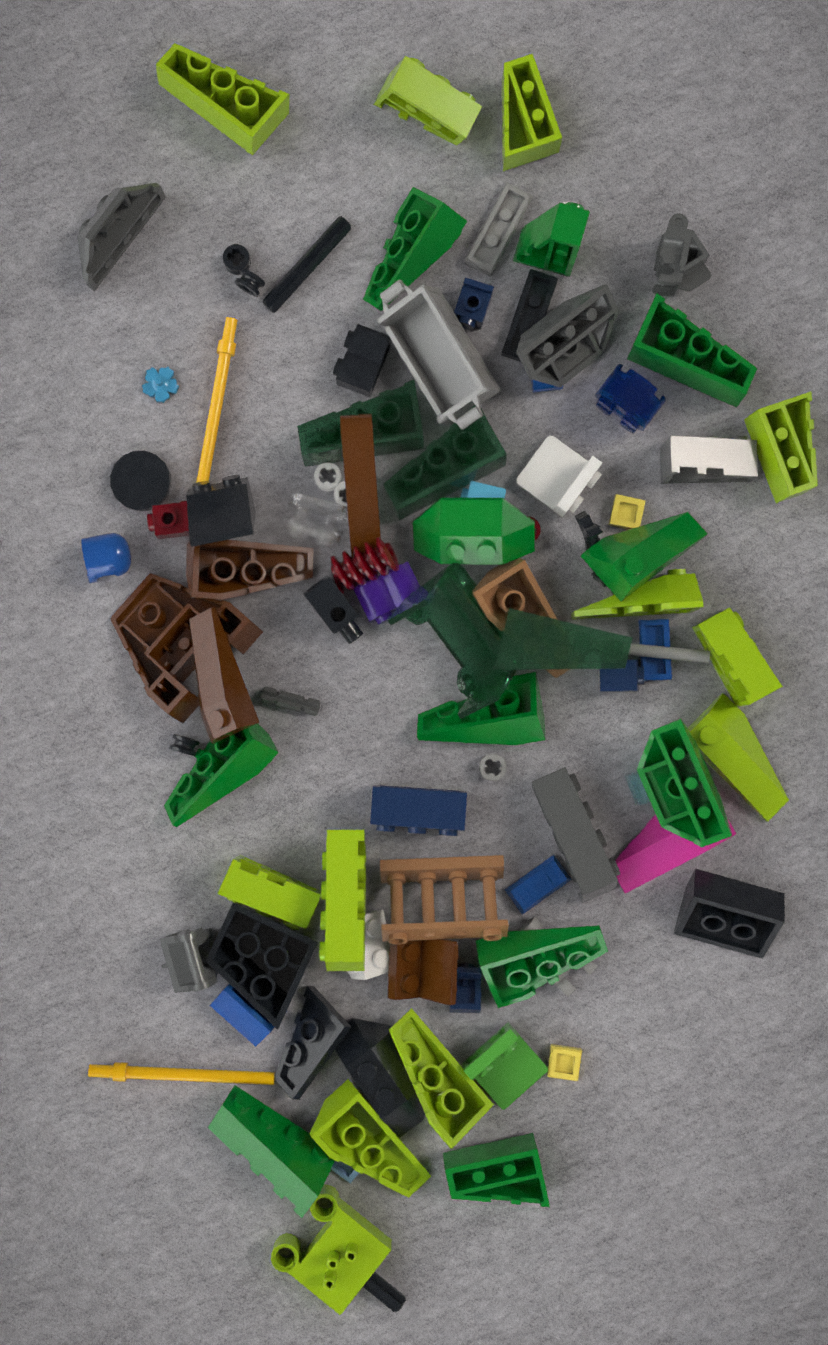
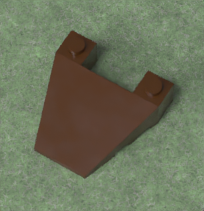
[110,573,263,723]

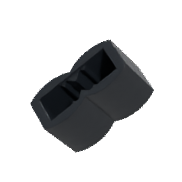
[333,324,392,397]

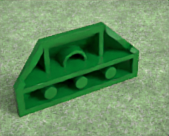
[412,497,535,565]
[637,719,732,847]

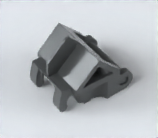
[652,213,711,296]
[160,928,219,993]

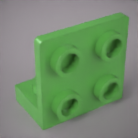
[462,1022,548,1110]

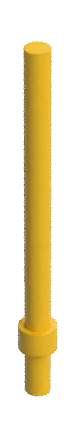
[196,317,238,483]
[88,1062,275,1085]

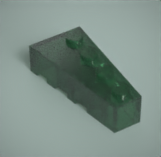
[493,608,633,670]

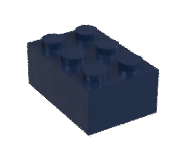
[370,785,467,836]

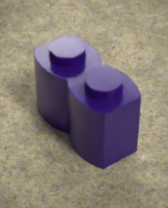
[353,561,424,625]

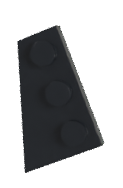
[274,986,351,1100]

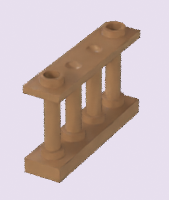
[380,855,508,945]

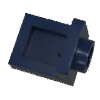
[449,963,482,1013]

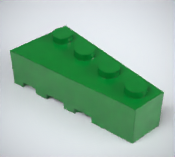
[627,293,758,408]

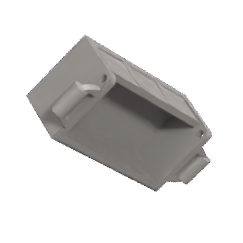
[376,279,501,430]

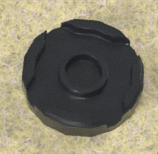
[110,450,171,511]

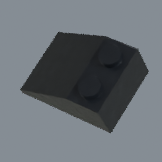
[186,475,256,547]

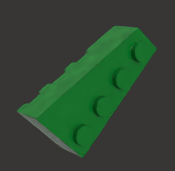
[208,1085,335,1218]

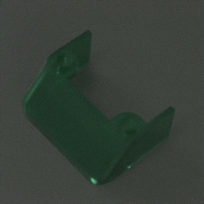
[387,563,524,719]

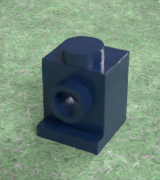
[454,277,494,330]

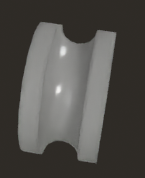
[479,754,507,781]

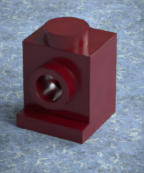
[147,501,189,539]

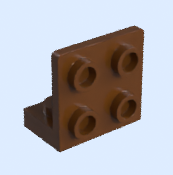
[388,939,458,1005]

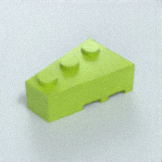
[373,55,482,145]
[692,607,783,706]
[217,854,321,930]

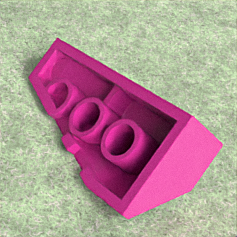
[615,814,737,894]

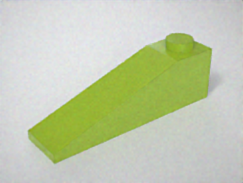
[389,1008,494,1149]

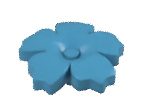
[142,367,179,403]

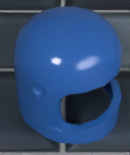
[81,533,131,583]

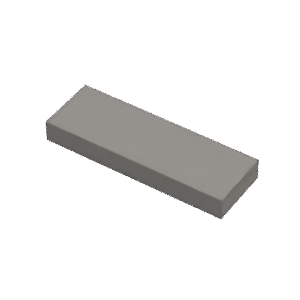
[465,182,533,277]

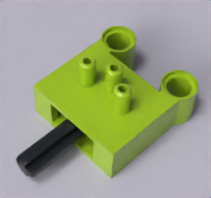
[271,1184,406,1315]

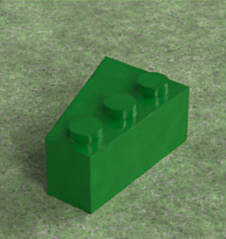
[513,202,590,277]
[443,1133,550,1207]

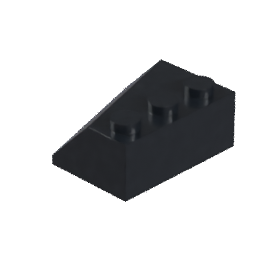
[206,903,319,1030]

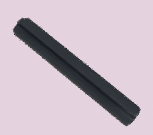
[263,216,351,313]

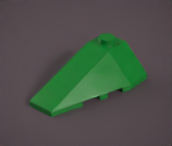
[363,187,467,311]
[580,512,708,602]
[417,672,545,745]
[164,723,279,827]
[476,925,608,1008]

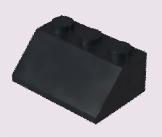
[674,868,785,959]

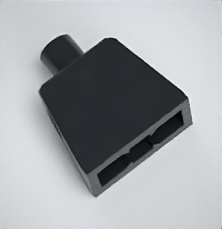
[303,575,363,644]

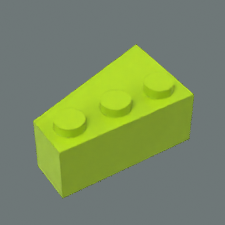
[502,53,562,171]
[744,391,818,504]

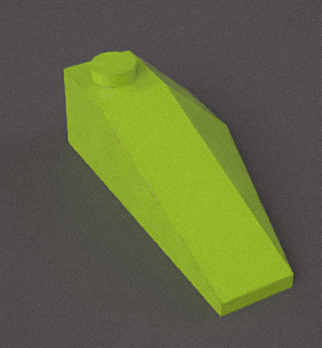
[571,569,704,620]
[688,693,789,822]
[309,1079,431,1198]

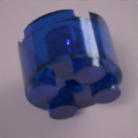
[595,364,666,434]

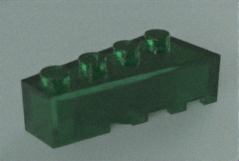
[297,379,424,467]
[383,405,507,521]

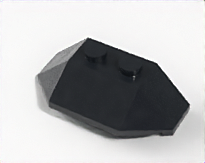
[335,1018,425,1138]

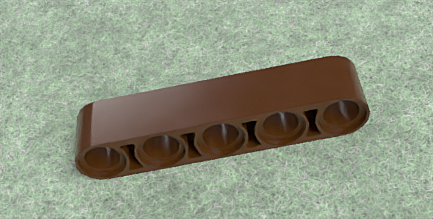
[340,414,381,557]

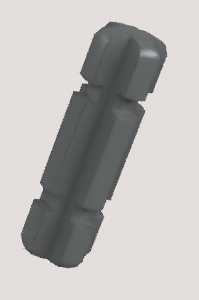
[261,687,320,716]

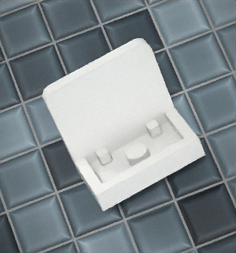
[516,436,602,518]

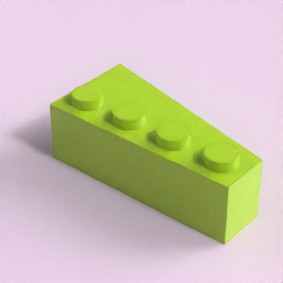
[156,43,290,156]
[319,830,366,971]

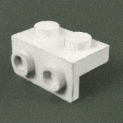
[347,910,390,980]

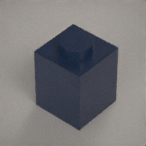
[599,660,645,693]

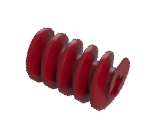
[331,537,399,594]

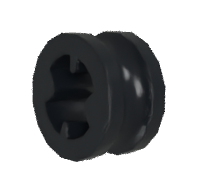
[223,244,251,275]
[235,268,265,297]
[169,734,200,756]

